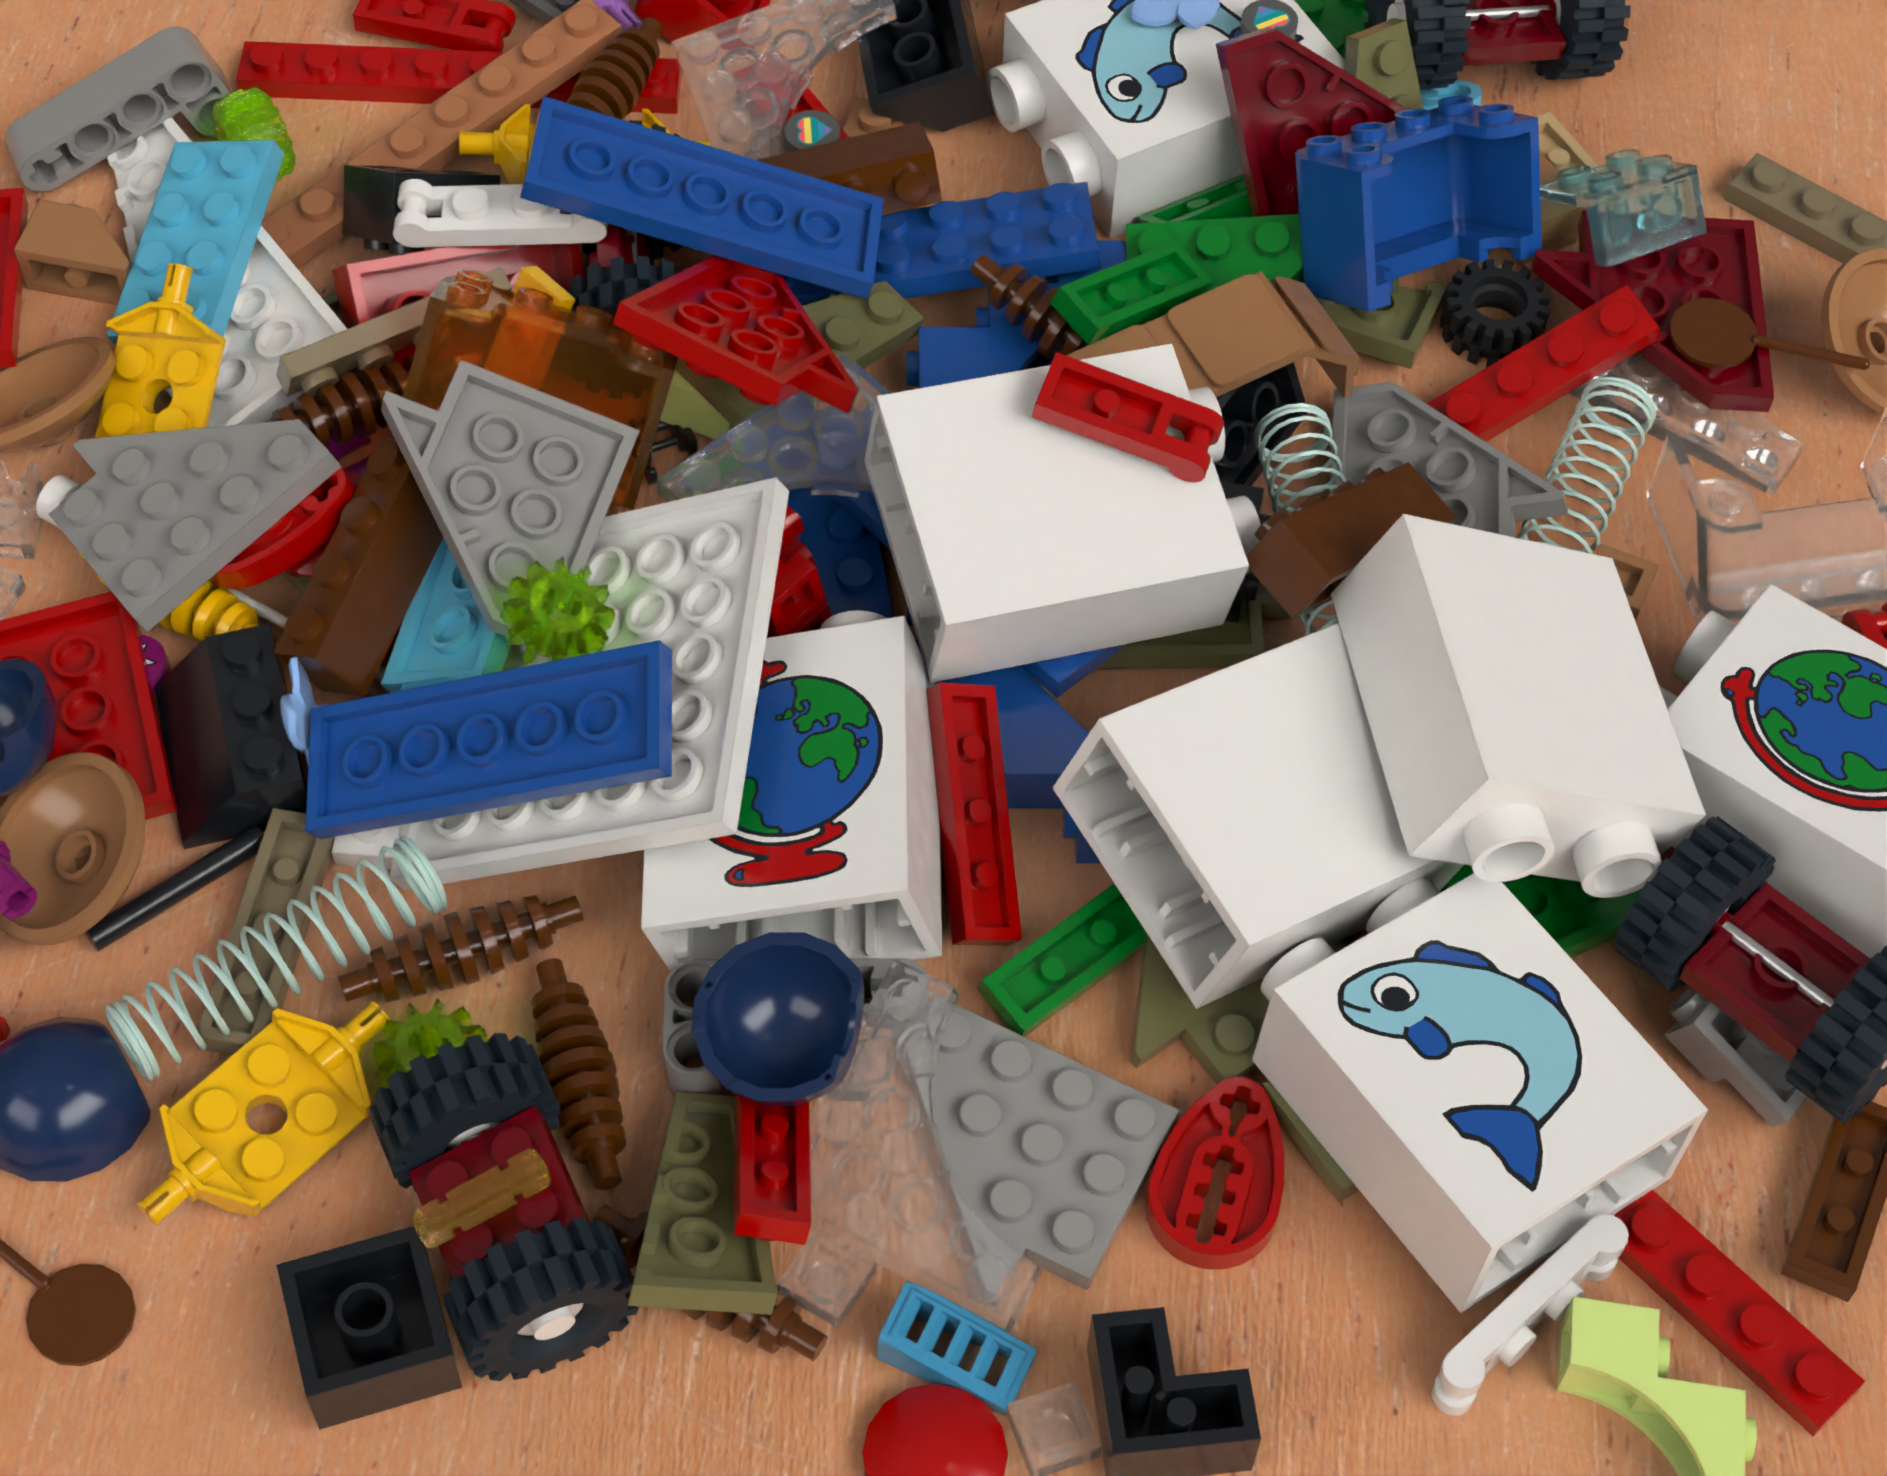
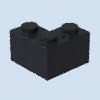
[343,165,501,255]
[1087,1307,1261,1476]

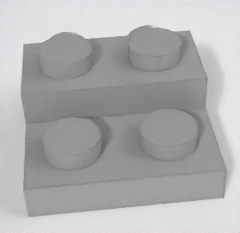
[1664,988,1807,1127]

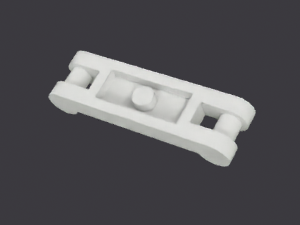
[393,179,608,248]
[1431,1214,1629,1416]

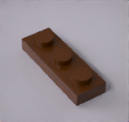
[1780,1101,1887,1302]

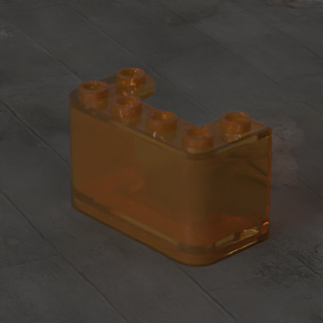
[392,269,678,510]

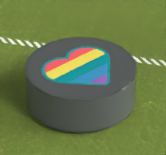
[1240,0,1298,40]
[784,110,840,152]

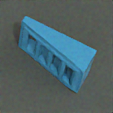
[877,1280,1037,1417]

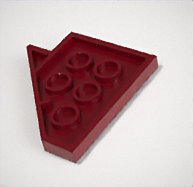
[1216,27,1408,217]
[1532,210,1774,412]

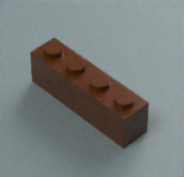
[758,121,942,216]
[273,437,443,697]
[1246,462,1457,619]

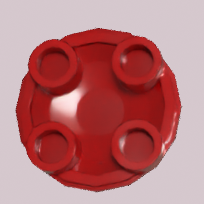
[862,1383,1008,1476]

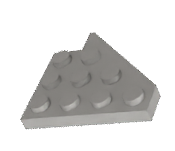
[381,360,640,654]
[1330,381,1568,537]
[49,419,342,632]
[905,996,1180,1309]

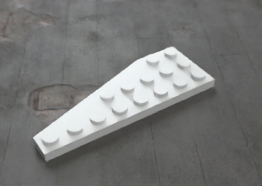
[107,117,347,428]

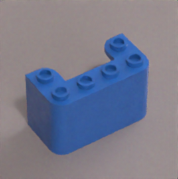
[1295,96,1542,312]

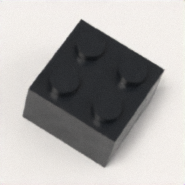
[277,1224,462,1430]

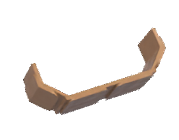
[1066,271,1360,398]

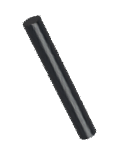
[85,825,264,952]

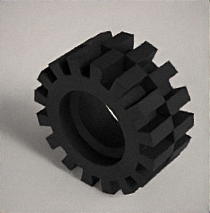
[1440,259,1551,367]

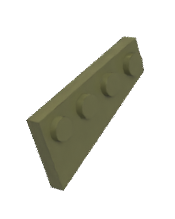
[627,1091,778,1315]

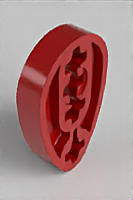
[209,468,357,589]
[1146,1076,1284,1270]

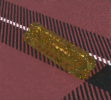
[412,1149,551,1248]

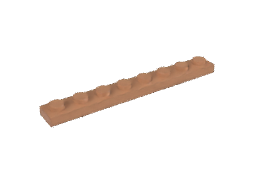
[261,0,623,269]

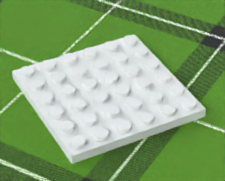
[389,477,789,891]

